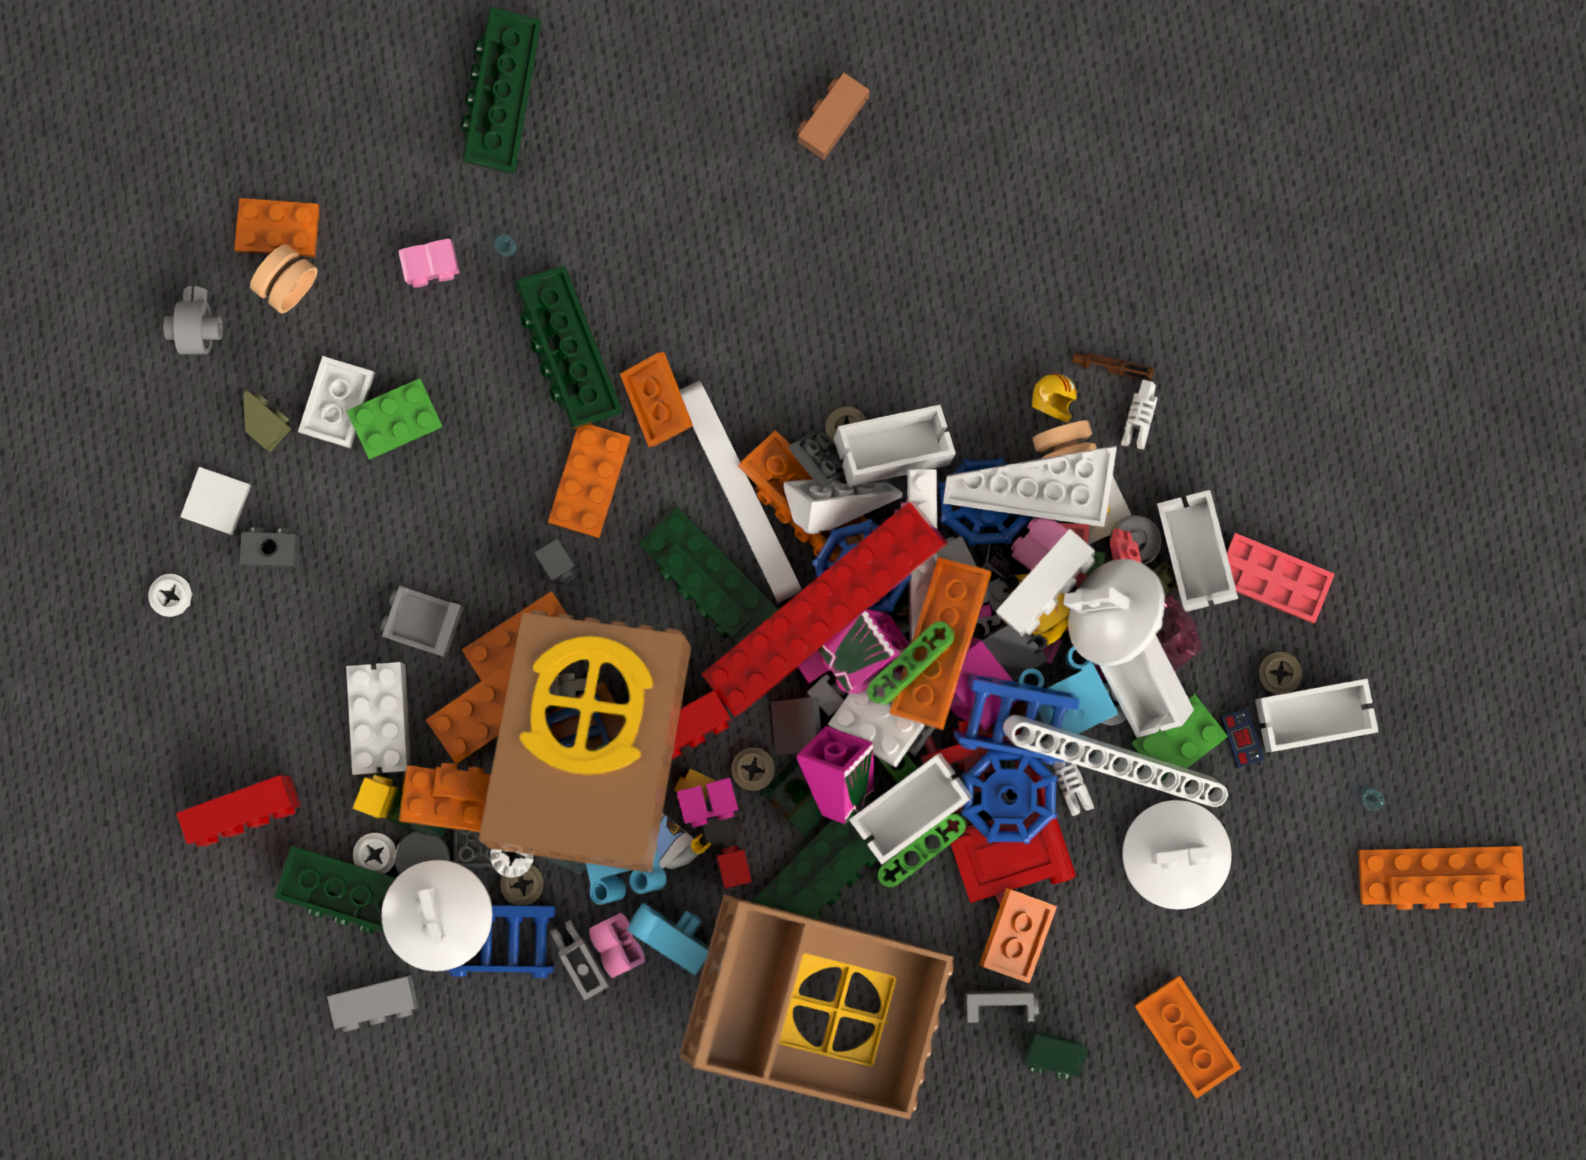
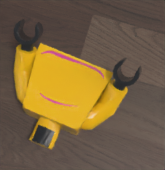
[1000,573,1078,654]

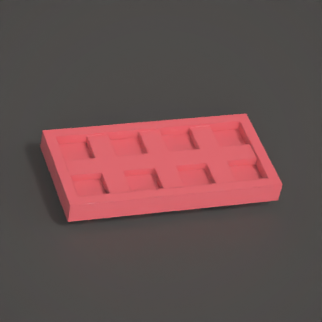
[1226,533,1335,624]

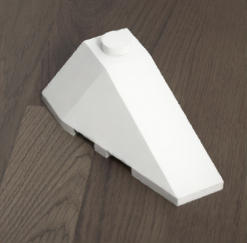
[783,480,902,534]

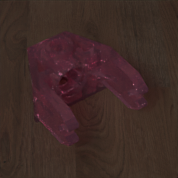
[1162,595,1202,671]

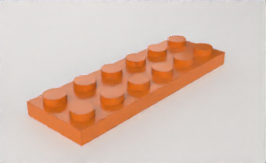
[889,557,992,730]

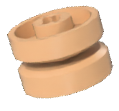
[250,244,318,313]
[1032,420,1097,459]

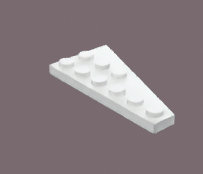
[943,445,1117,527]

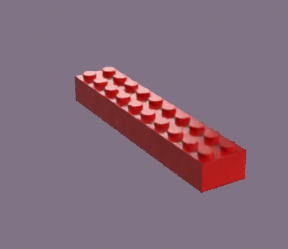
[701,501,948,717]

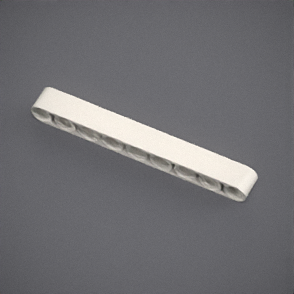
[679,380,802,604]
[1003,715,1228,807]

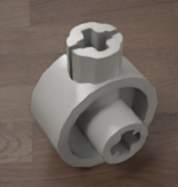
[163,286,223,355]

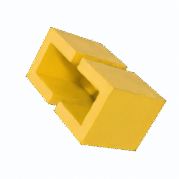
[353,775,398,818]

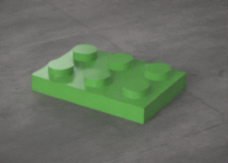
[346,378,443,460]
[1131,694,1228,781]

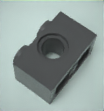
[240,528,300,568]
[535,538,579,586]

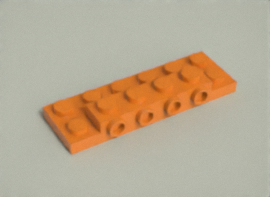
[738,430,867,562]
[399,763,491,832]
[1358,846,1525,910]

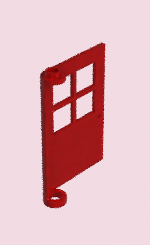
[921,726,1076,903]

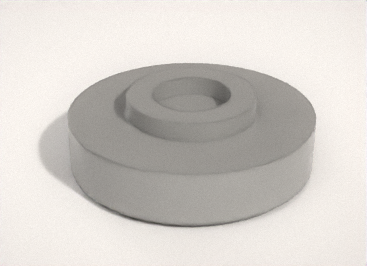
[1109,515,1162,565]

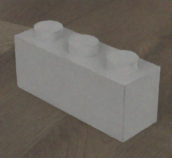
[327,975,418,1032]

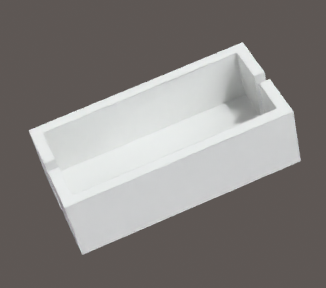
[833,405,956,487]
[1157,490,1238,612]
[996,529,1095,637]
[1100,634,1194,738]
[346,662,411,775]
[1255,679,1378,753]
[850,753,973,864]

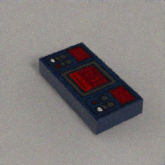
[1220,708,1264,768]

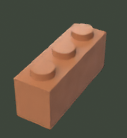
[797,73,870,160]

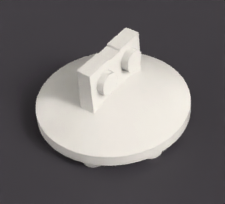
[1064,559,1165,666]
[1122,800,1231,909]
[382,860,493,971]

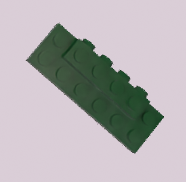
[460,6,542,174]
[515,266,623,430]
[639,507,779,644]
[752,800,877,919]
[274,845,397,938]

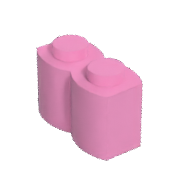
[398,239,460,287]
[1011,517,1068,572]
[589,913,645,978]

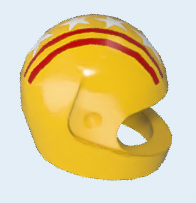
[1032,373,1077,423]

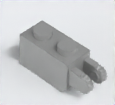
[550,920,611,1001]

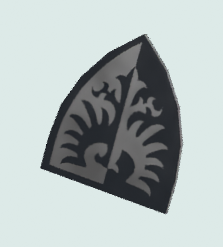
[979,529,1029,577]

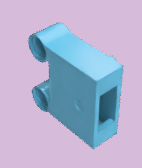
[1017,646,1118,735]
[586,850,666,905]
[627,902,709,975]

